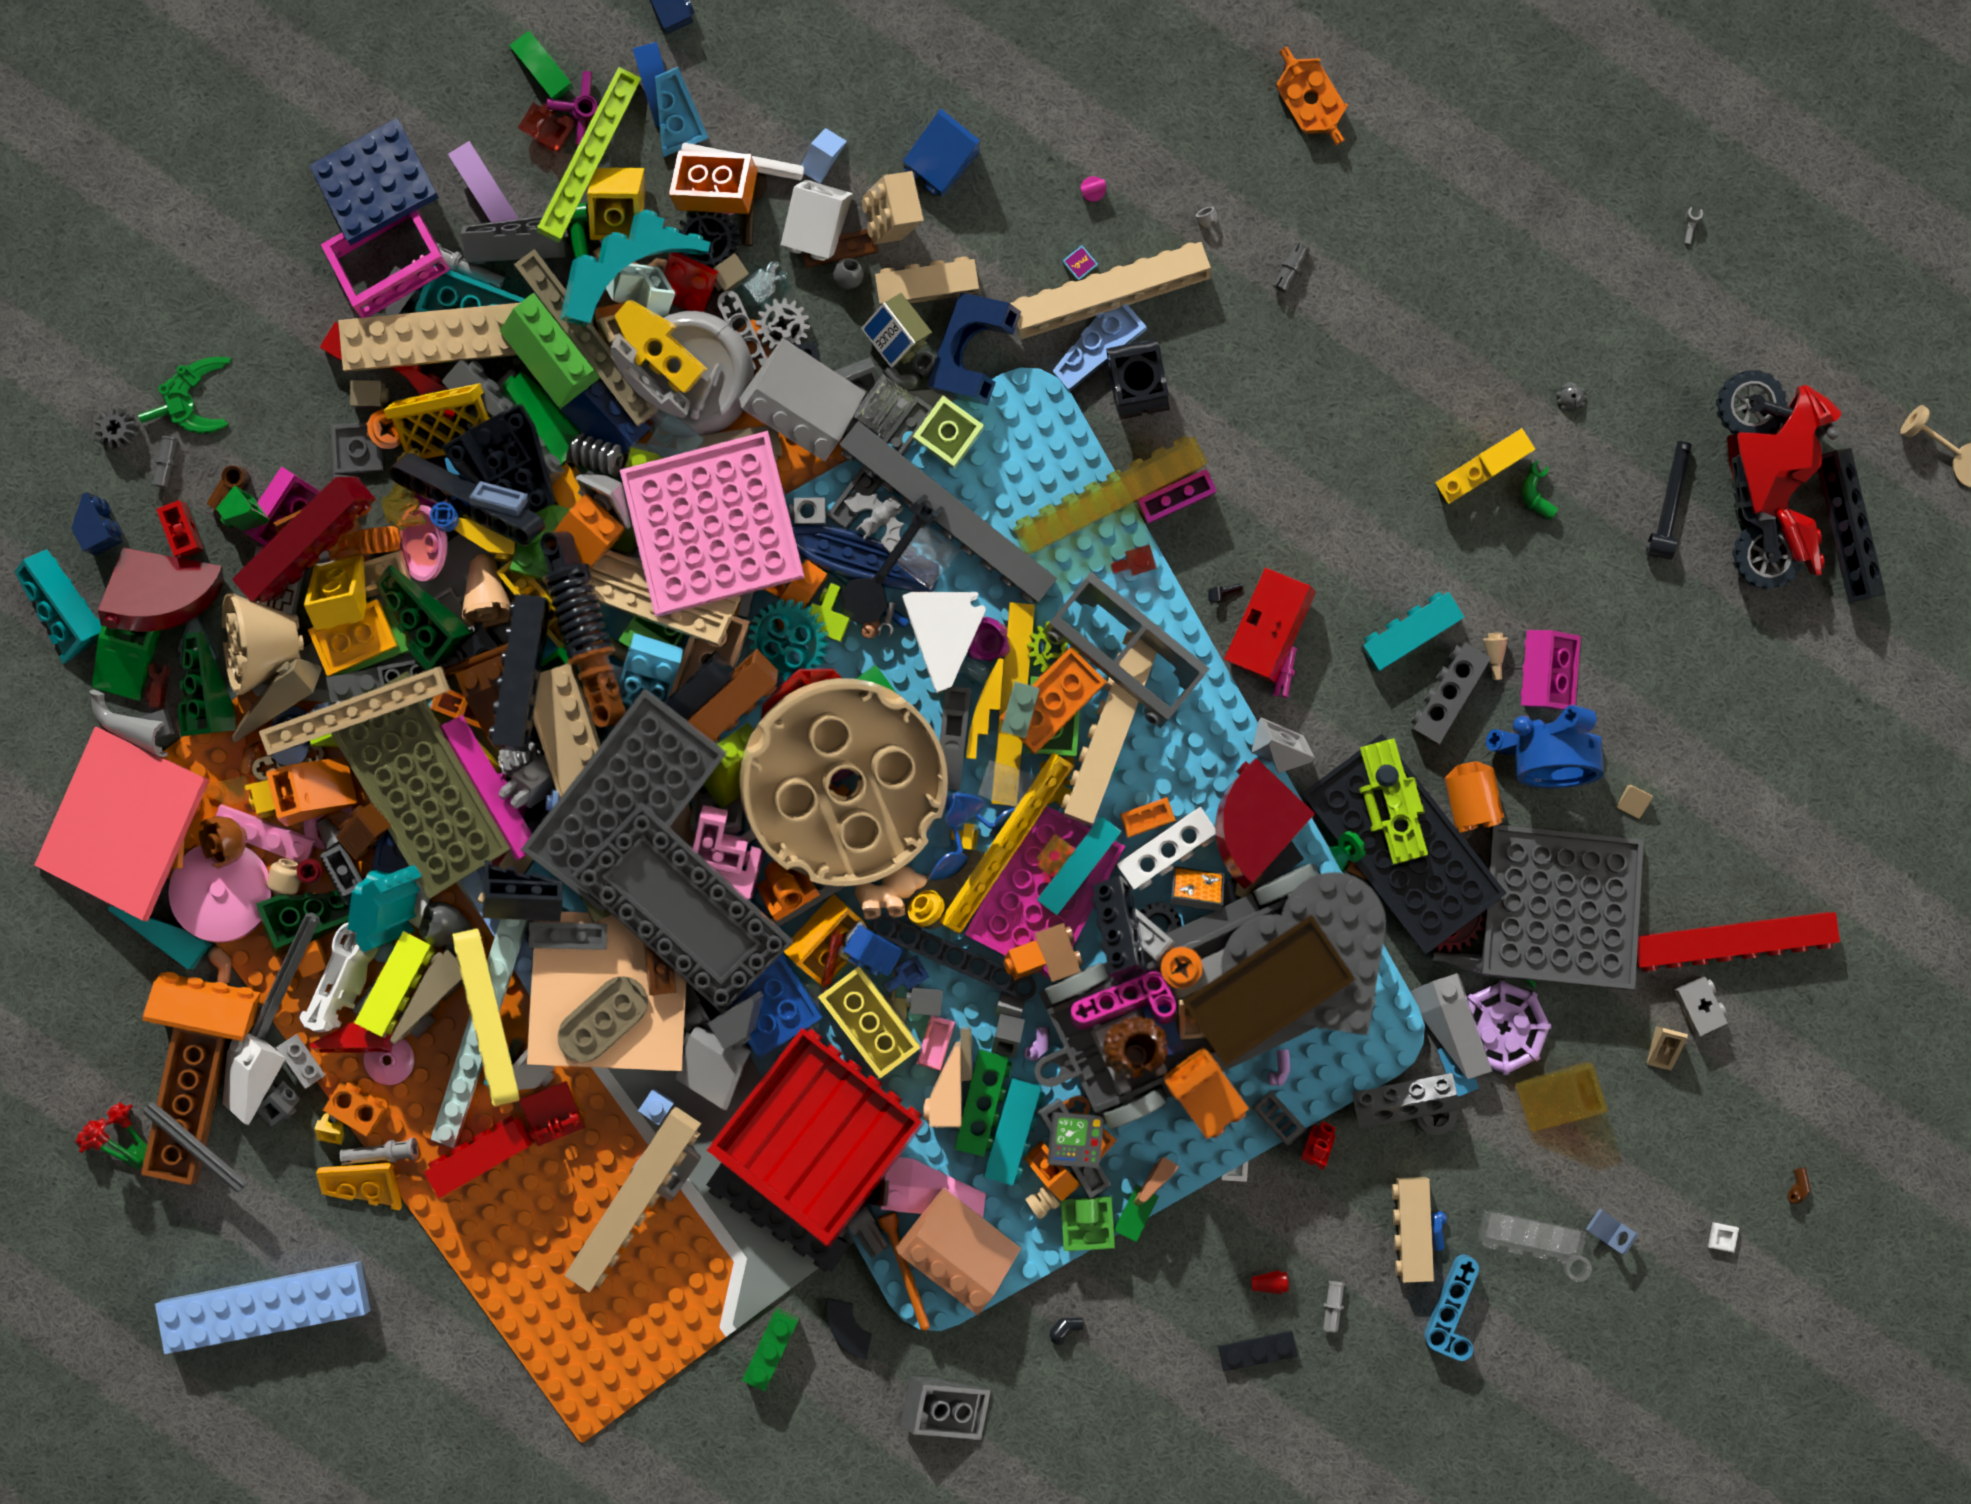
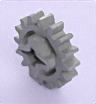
[756,298,810,351]

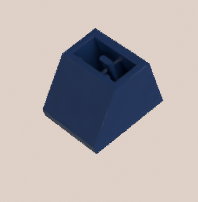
[71,492,123,556]

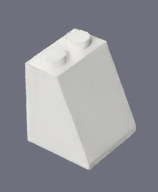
[781,180,853,261]

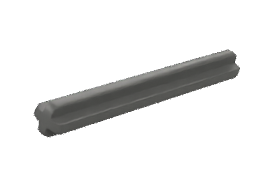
[143,1102,247,1193]

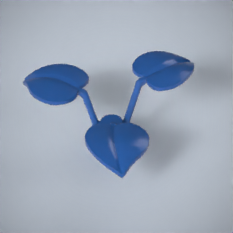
[928,793,1015,881]

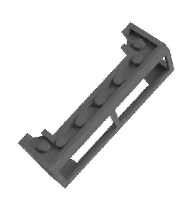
[1042,572,1210,728]

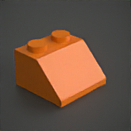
[554,493,624,568]

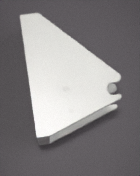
[902,592,986,694]

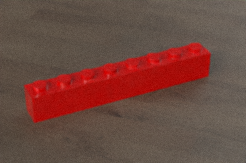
[1636,912,1840,972]

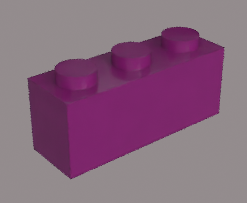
[1136,469,1217,525]

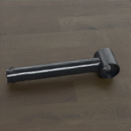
[1646,441,1692,560]

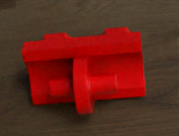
[1300,1122,1336,1170]

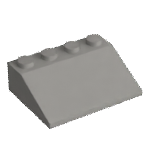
[739,338,865,461]

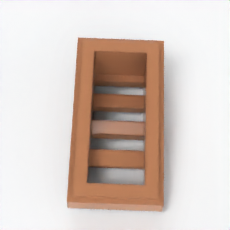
[1134,1156,1179,1206]

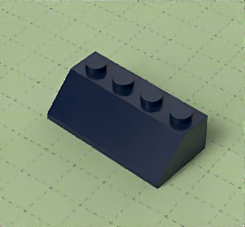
[543,353,651,456]

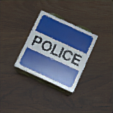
[861,293,932,368]

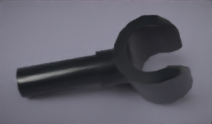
[1208,583,1243,601]

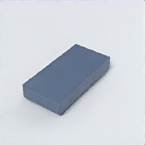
[470,481,528,517]

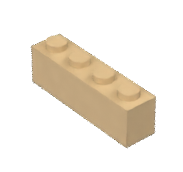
[875,257,979,306]
[1392,1177,1434,1282]

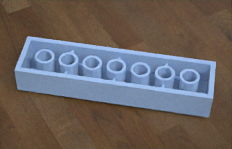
[155,1261,370,1354]

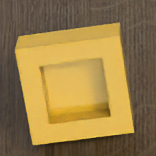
[951,823,979,850]
[315,1113,344,1145]

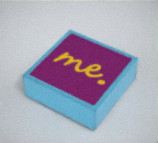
[1063,245,1098,281]

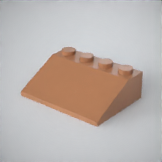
[895,1187,1021,1315]

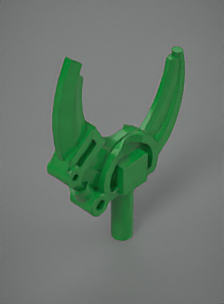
[138,357,231,434]

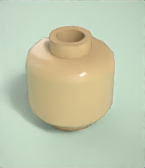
[267,859,301,896]

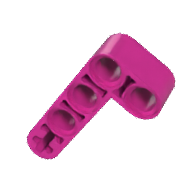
[1071,972,1176,1030]

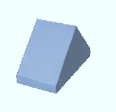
[801,128,847,184]

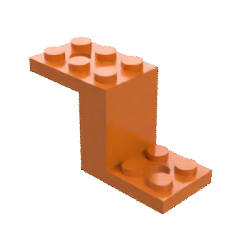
[1162,1047,1249,1139]

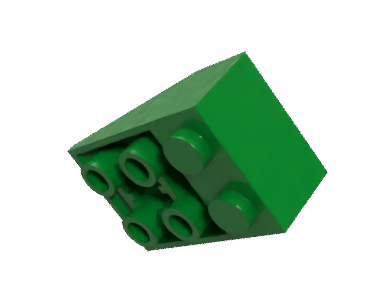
[92,626,162,701]

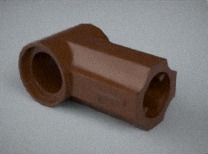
[206,465,250,511]

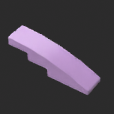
[448,141,519,222]

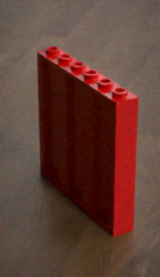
[707,1028,925,1247]

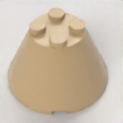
[222,594,304,695]

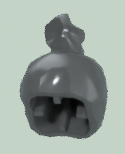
[419,901,472,958]

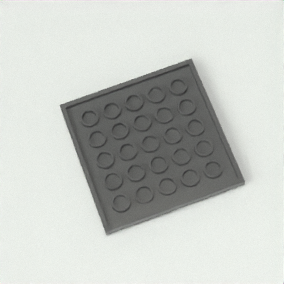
[1481,825,1644,991]

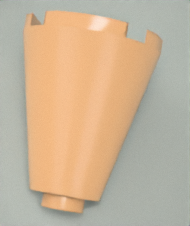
[462,554,511,627]

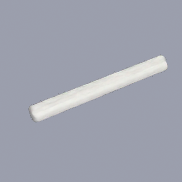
[681,143,804,181]

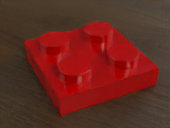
[663,253,719,312]

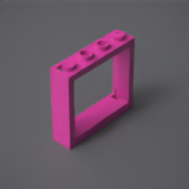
[321,210,451,318]

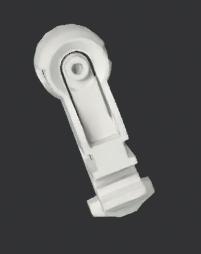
[299,923,378,1033]

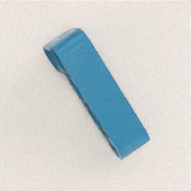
[1424,1254,1479,1361]

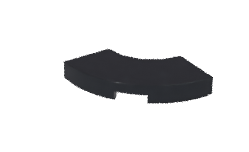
[827,1298,872,1360]

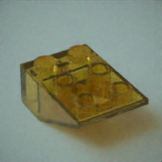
[1515,1061,1608,1132]

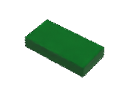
[1114,1184,1159,1242]

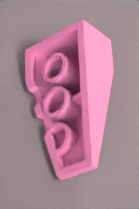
[881,1157,986,1218]

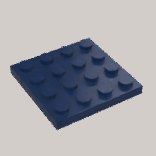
[309,118,439,245]

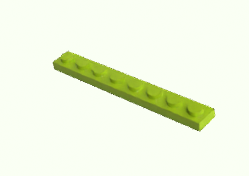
[536,67,641,243]

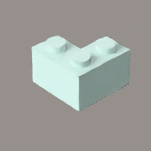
[606,263,675,317]

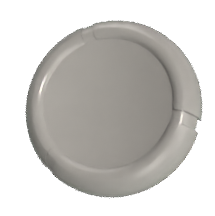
[634,311,754,438]

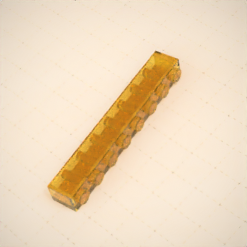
[1013,435,1208,556]

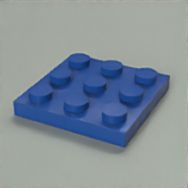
[727,953,823,1059]

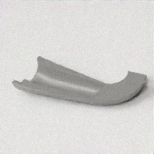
[90,690,168,757]

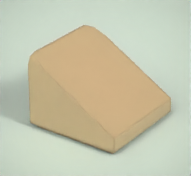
[1616,785,1653,819]

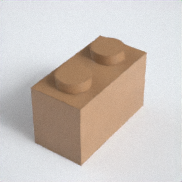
[1034,923,1083,982]

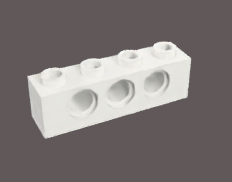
[1116,807,1216,891]

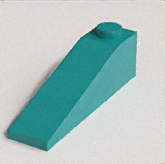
[107,905,212,970]

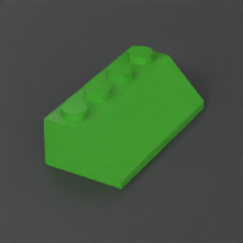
[499,293,600,409]

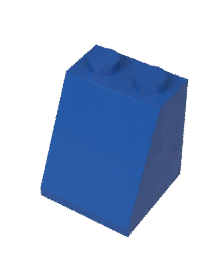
[903,109,980,197]

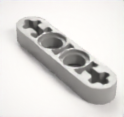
[717,291,767,377]

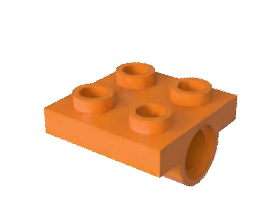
[756,861,820,922]

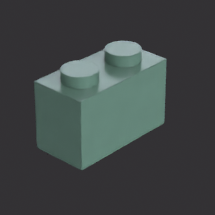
[1001,681,1040,739]

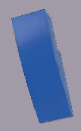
[632,42,666,127]

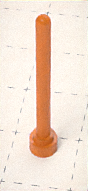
[877,1212,930,1331]

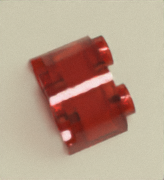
[517,102,576,153]

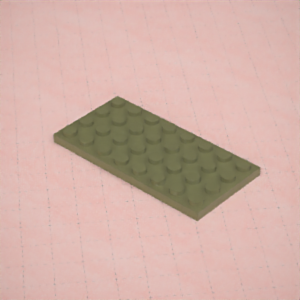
[331,672,511,899]

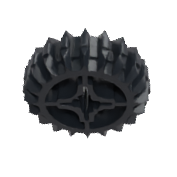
[678,210,741,268]

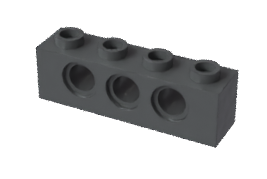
[1410,642,1491,745]
[1352,1073,1460,1129]

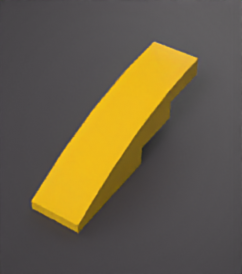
[966,659,1004,760]

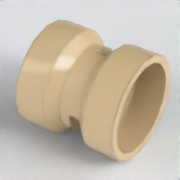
[1026,1185,1061,1219]

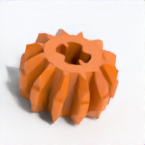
[358,526,401,554]

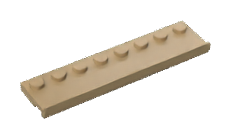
[535,550,741,646]
[533,664,601,799]

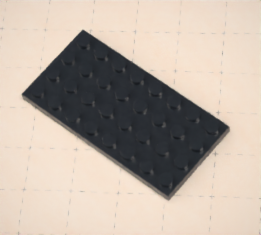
[1301,734,1507,955]

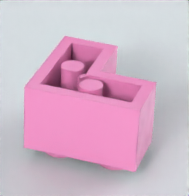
[693,805,748,874]

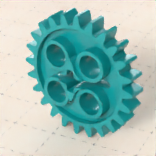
[748,599,829,681]

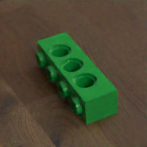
[954,1049,1012,1157]

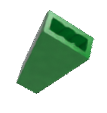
[502,371,586,466]

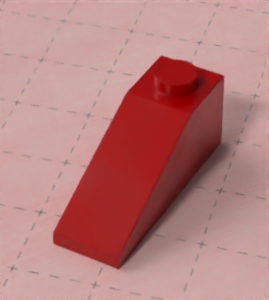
[310,1021,393,1053]

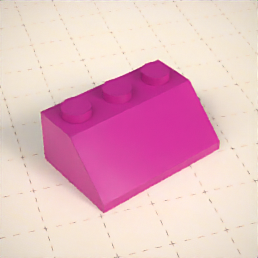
[243,466,321,546]
[1521,630,1581,710]

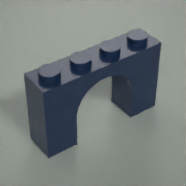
[927,292,1021,406]

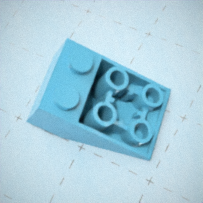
[618,633,683,712]

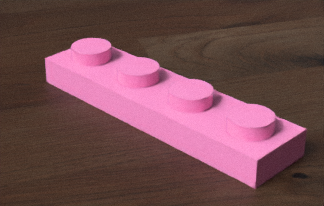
[216,804,316,863]

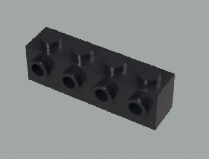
[1092,875,1148,984]

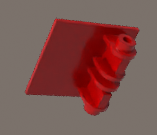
[519,1081,585,1147]

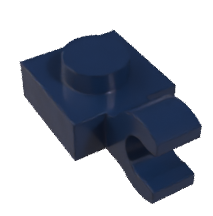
[882,955,929,993]

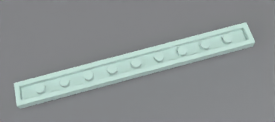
[431,919,529,1148]

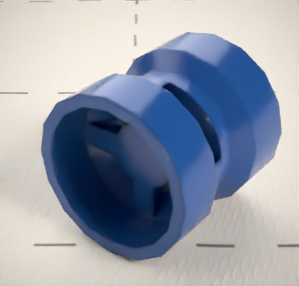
[430,502,459,532]

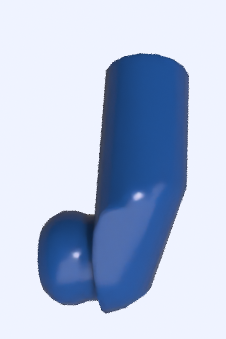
[1431,1211,1447,1251]

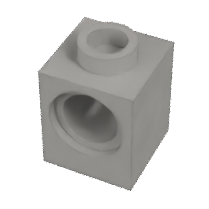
[790,498,826,525]

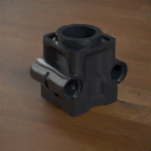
[1106,339,1170,420]

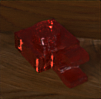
[1110,544,1157,577]
[146,664,170,709]

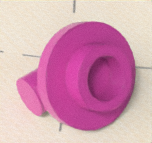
[1080,176,1107,202]

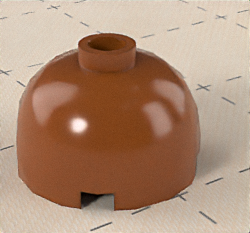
[199,816,247,869]

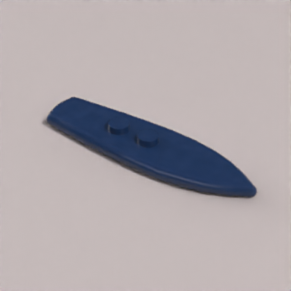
[792,524,939,592]

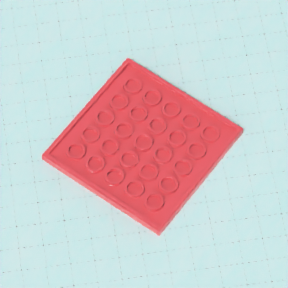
[35,727,209,921]

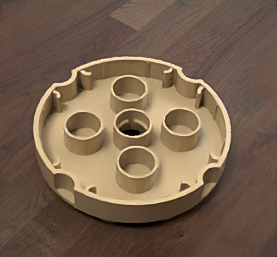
[740,679,948,886]

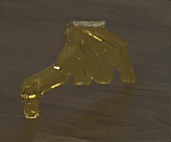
[381,448,426,531]

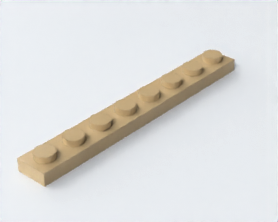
[259,666,450,755]

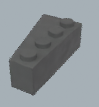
[461,216,567,264]

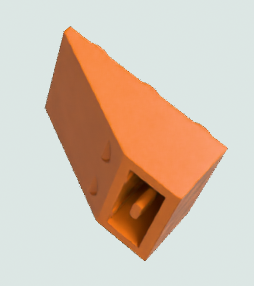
[266,757,359,827]

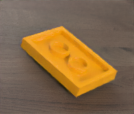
[308,599,398,677]

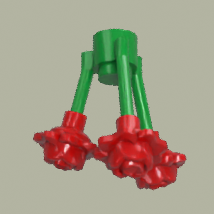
[75,1102,147,1170]

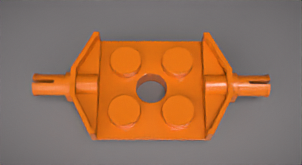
[1276,46,1348,146]

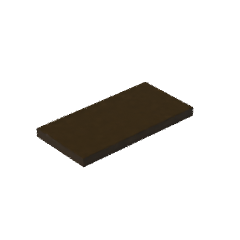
[1182,914,1356,1066]

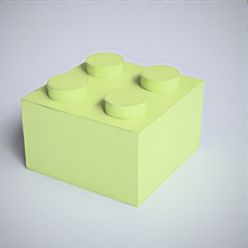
[913,396,984,470]

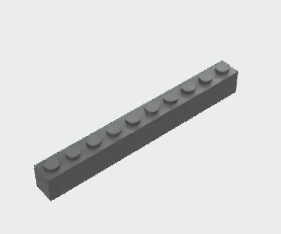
[839,421,1057,604]

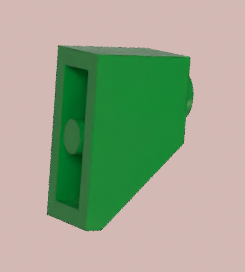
[216,485,270,531]

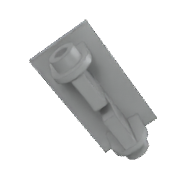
[276,1034,325,1089]

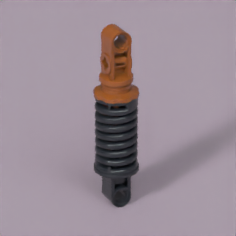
[540,531,626,727]

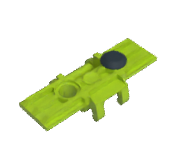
[1359,738,1428,865]

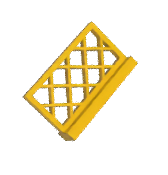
[384,383,489,459]

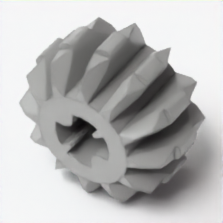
[498,741,542,778]

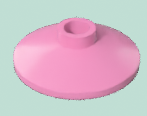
[364,1038,415,1085]

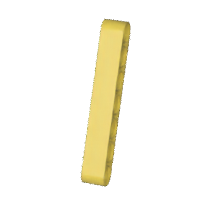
[452,928,519,1107]

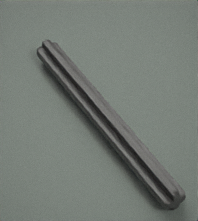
[251,913,320,1039]

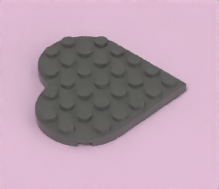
[1221,872,1386,1036]

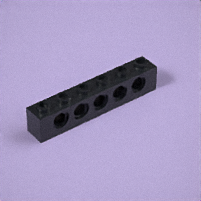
[1818,448,1886,603]
[706,1162,850,1271]

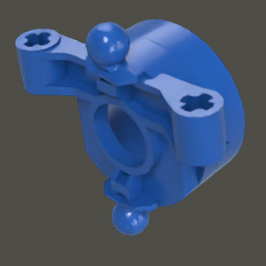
[1486,705,1604,788]

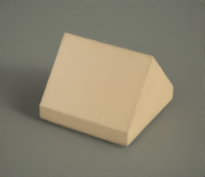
[597,315,625,347]

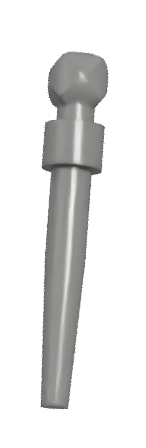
[689,363,721,420]

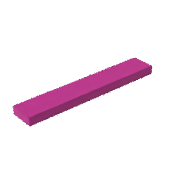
[440,715,532,861]

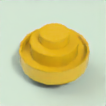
[908,890,945,927]

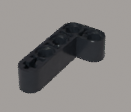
[663,651,734,720]

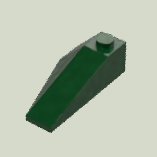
[376,565,472,671]
[178,631,236,737]
[256,891,350,957]

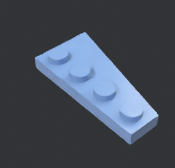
[1053,304,1147,391]

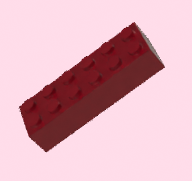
[232,477,377,602]

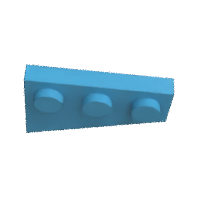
[655,67,709,157]

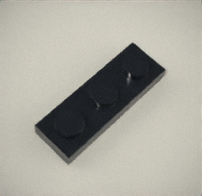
[1218,1330,1298,1372]

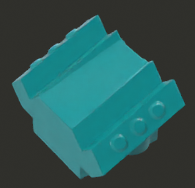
[347,865,422,953]

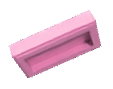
[916,1015,955,1071]

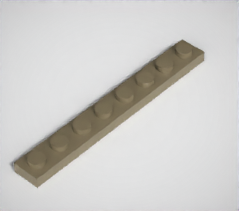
[514,249,658,427]

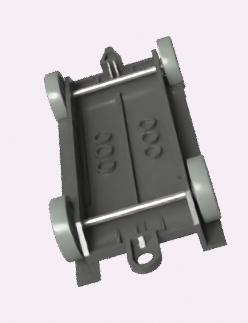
[1035,863,1376,1129]

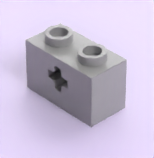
[1673,976,1727,1036]

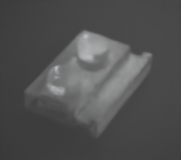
[978,760,1037,808]

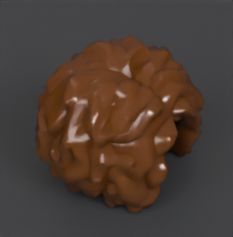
[1102,1016,1169,1080]

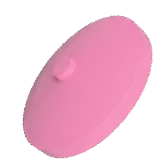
[169,845,273,943]

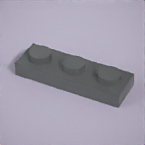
[529,922,608,950]

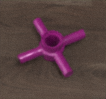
[546,71,599,146]

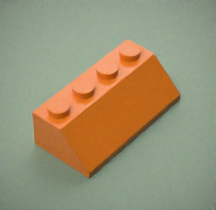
[142,972,260,1041]

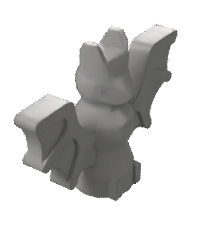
[844,493,904,553]

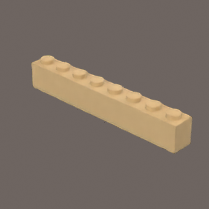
[1010,242,1211,340]
[1060,629,1157,826]
[564,1107,701,1293]

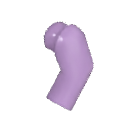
[1023,1027,1049,1061]
[1268,1050,1290,1087]

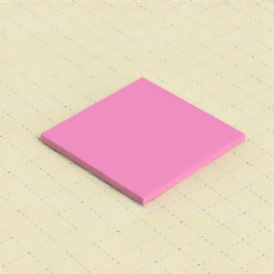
[620,431,805,617]

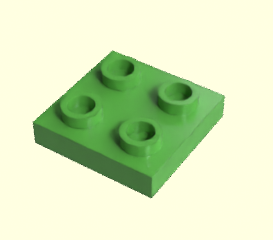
[1060,1196,1115,1251]

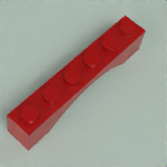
[320,322,462,423]

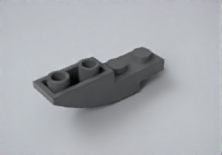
[326,660,426,703]
[940,686,971,791]

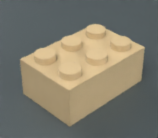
[862,171,924,244]

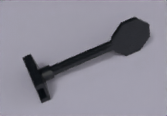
[840,494,945,624]

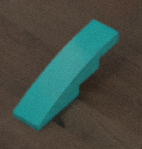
[1037,816,1121,915]

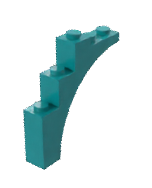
[560,210,710,326]

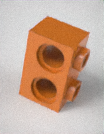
[323,1081,387,1136]

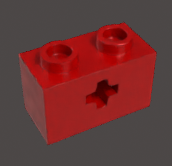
[156,500,204,558]

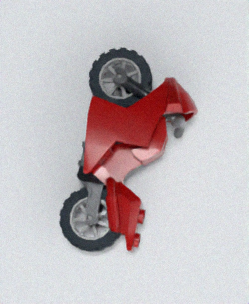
[1716,370,1842,589]

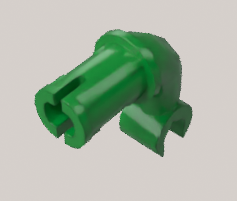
[1522,460,1558,520]

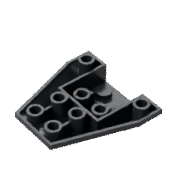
[441,403,556,513]

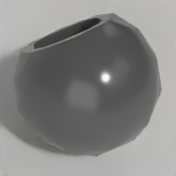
[832,258,864,290]

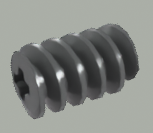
[566,433,624,477]

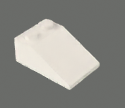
[223,1033,286,1125]

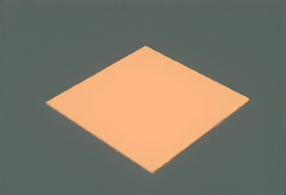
[527,911,686,1071]

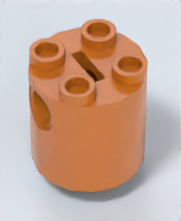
[1444,761,1504,832]

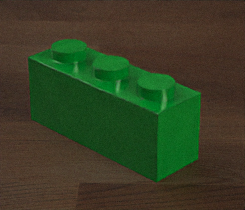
[742,1307,799,1391]

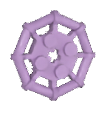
[1467,980,1551,1075]

